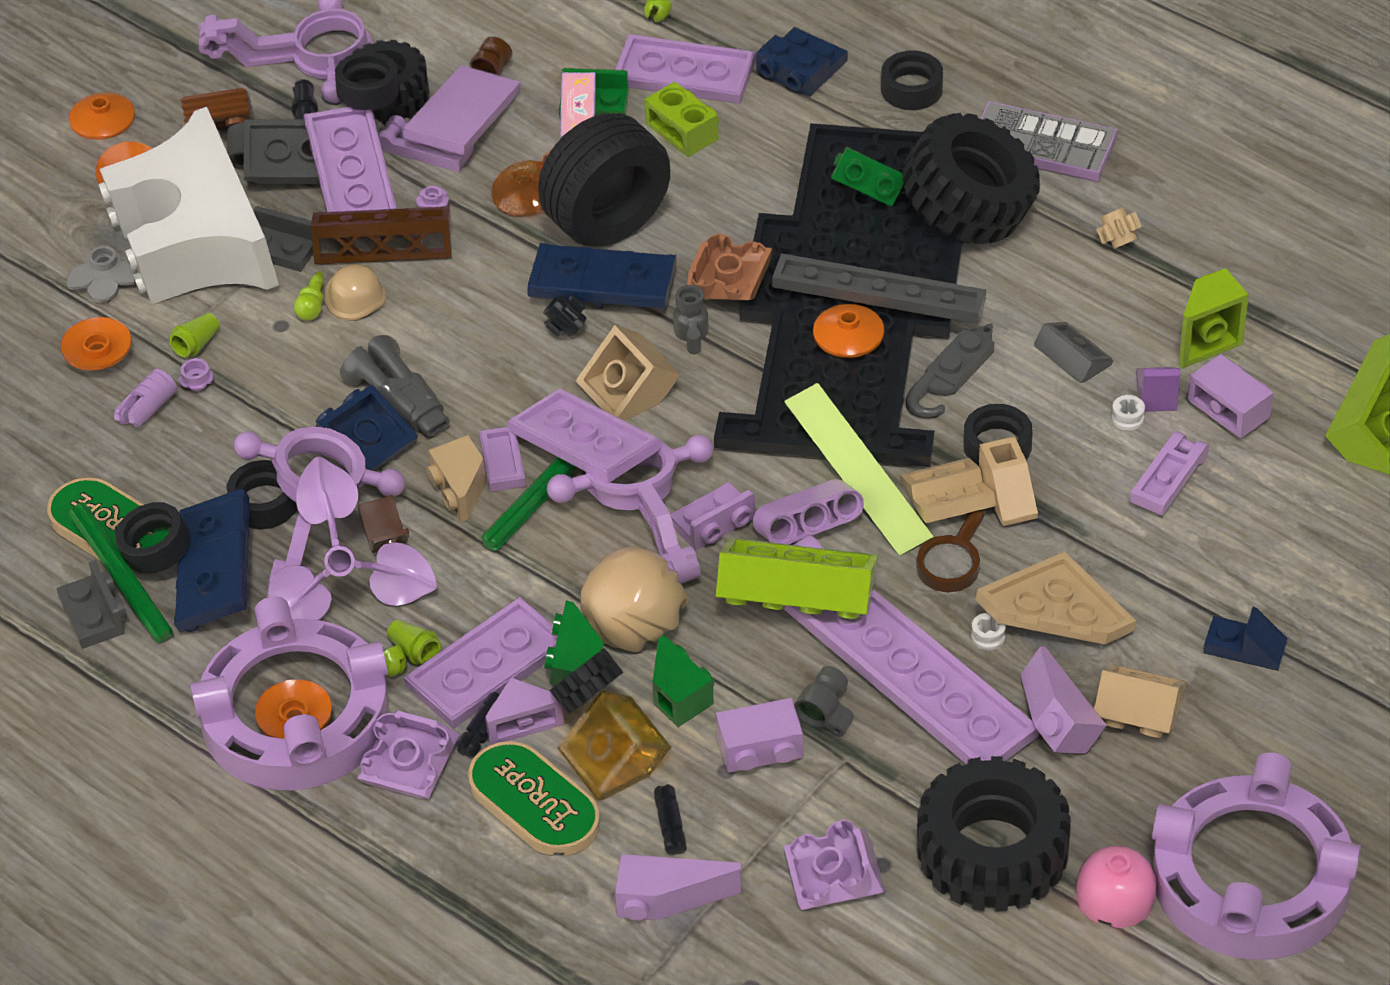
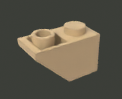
[426,435,486,522]
[979,436,1038,526]

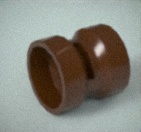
[469,36,513,76]

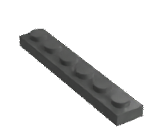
[772,253,986,324]

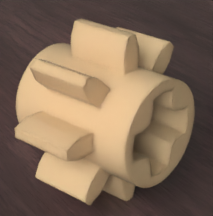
[1096,207,1142,249]

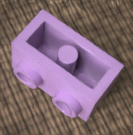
[1188,354,1274,439]
[716,698,803,773]

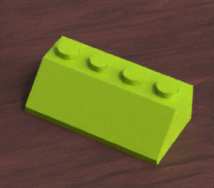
[1325,334,1390,475]
[716,538,878,619]

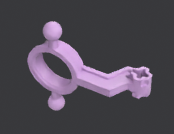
[199,0,373,104]
[234,426,405,589]
[547,435,714,583]

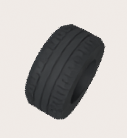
[538,113,670,246]

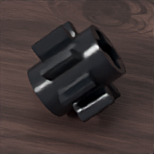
[543,294,587,337]

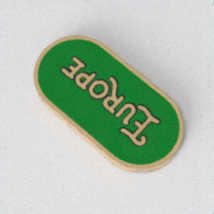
[47,478,171,573]
[468,741,600,856]

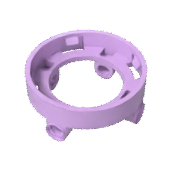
[190,596,389,790]
[1152,752,1361,960]

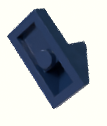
[1203,606,1287,671]

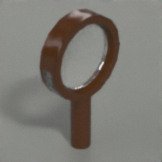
[916,510,984,593]

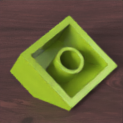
[1179,268,1249,369]

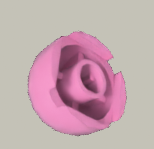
[1076,845,1157,928]

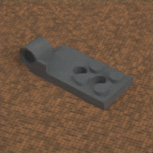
[227,119,379,184]

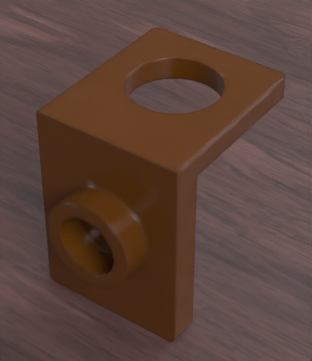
[357,495,410,553]

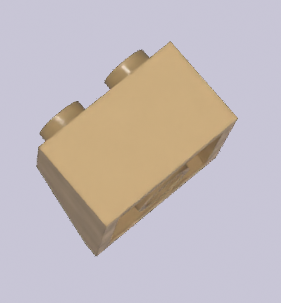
[576,325,681,421]
[1094,664,1188,738]

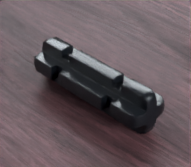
[457,691,500,758]
[654,784,687,855]

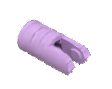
[114,368,177,427]

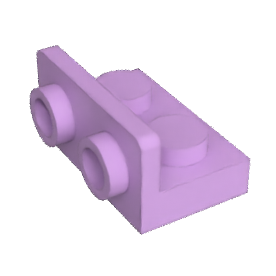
[670,482,755,551]

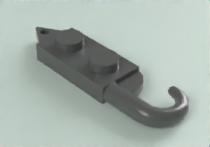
[906,323,995,418]

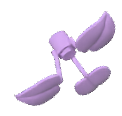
[267,456,437,620]

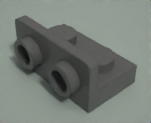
[253,206,313,272]
[56,560,127,649]

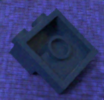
[756,27,848,97]
[315,384,418,471]

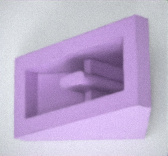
[485,678,564,745]

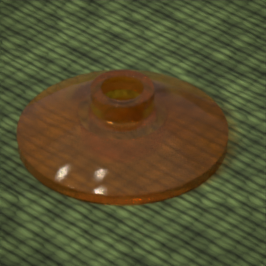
[491,160,544,217]

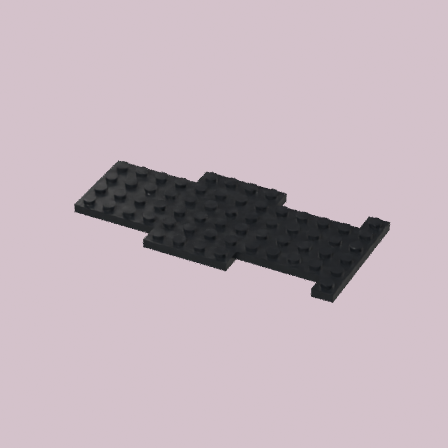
[714,123,963,467]

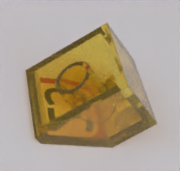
[558,690,672,801]

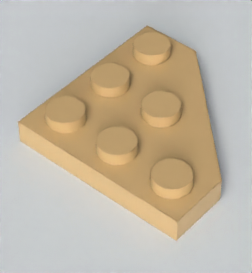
[975,551,1136,645]

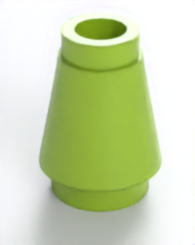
[169,313,220,358]
[387,619,441,665]

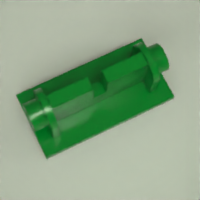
[831,147,904,206]

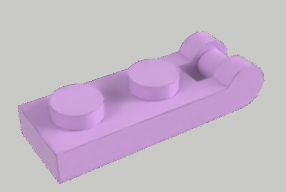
[379,115,474,172]
[1130,431,1210,516]

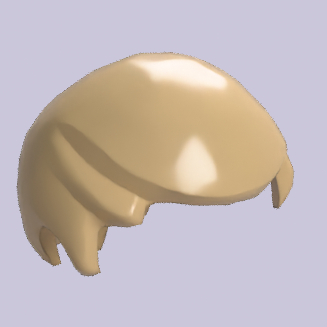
[580,546,688,652]

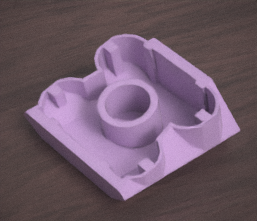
[357,710,459,799]
[784,819,886,910]

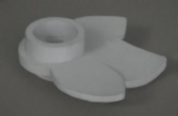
[67,246,136,303]

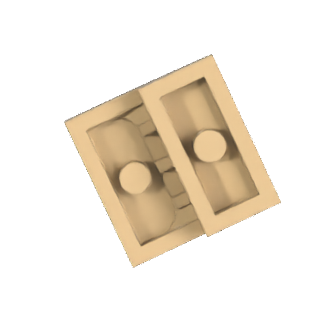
[900,458,996,523]

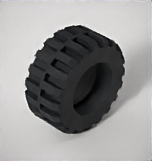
[902,113,1040,244]
[917,756,1071,912]

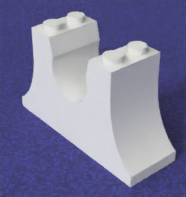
[98,107,279,305]

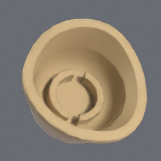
[325,264,386,321]

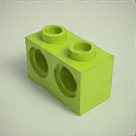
[644,81,719,157]

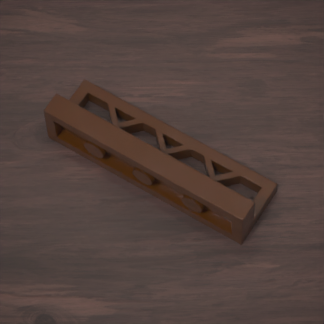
[311,206,452,264]

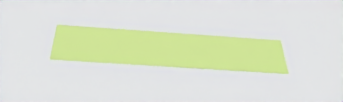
[784,383,934,556]

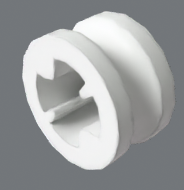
[1111,395,1145,431]
[971,613,1006,650]

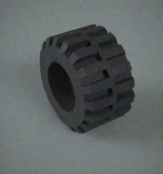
[352,40,429,124]

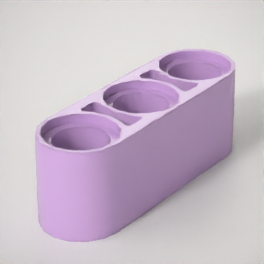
[753,479,864,544]

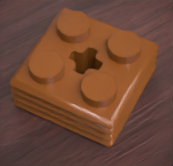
[180,88,254,129]

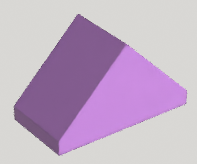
[1136,367,1180,412]

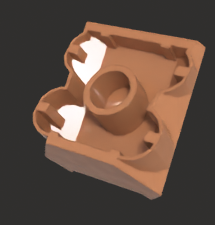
[687,234,773,300]

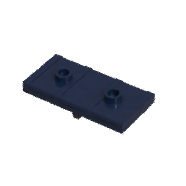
[527,243,677,309]
[174,489,250,632]

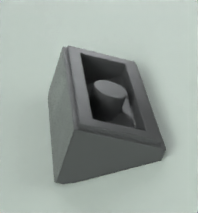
[1034,322,1113,383]

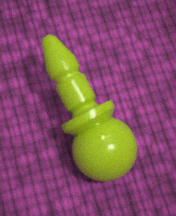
[294,271,324,321]

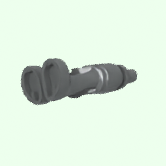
[340,335,450,437]

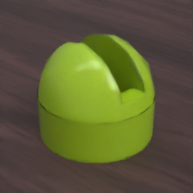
[644,0,672,23]
[383,645,407,677]

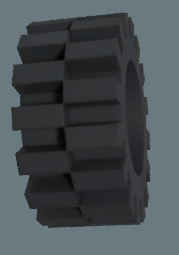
[549,648,624,715]

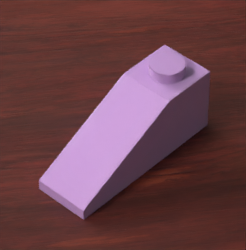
[1020,646,1107,754]
[615,854,742,920]

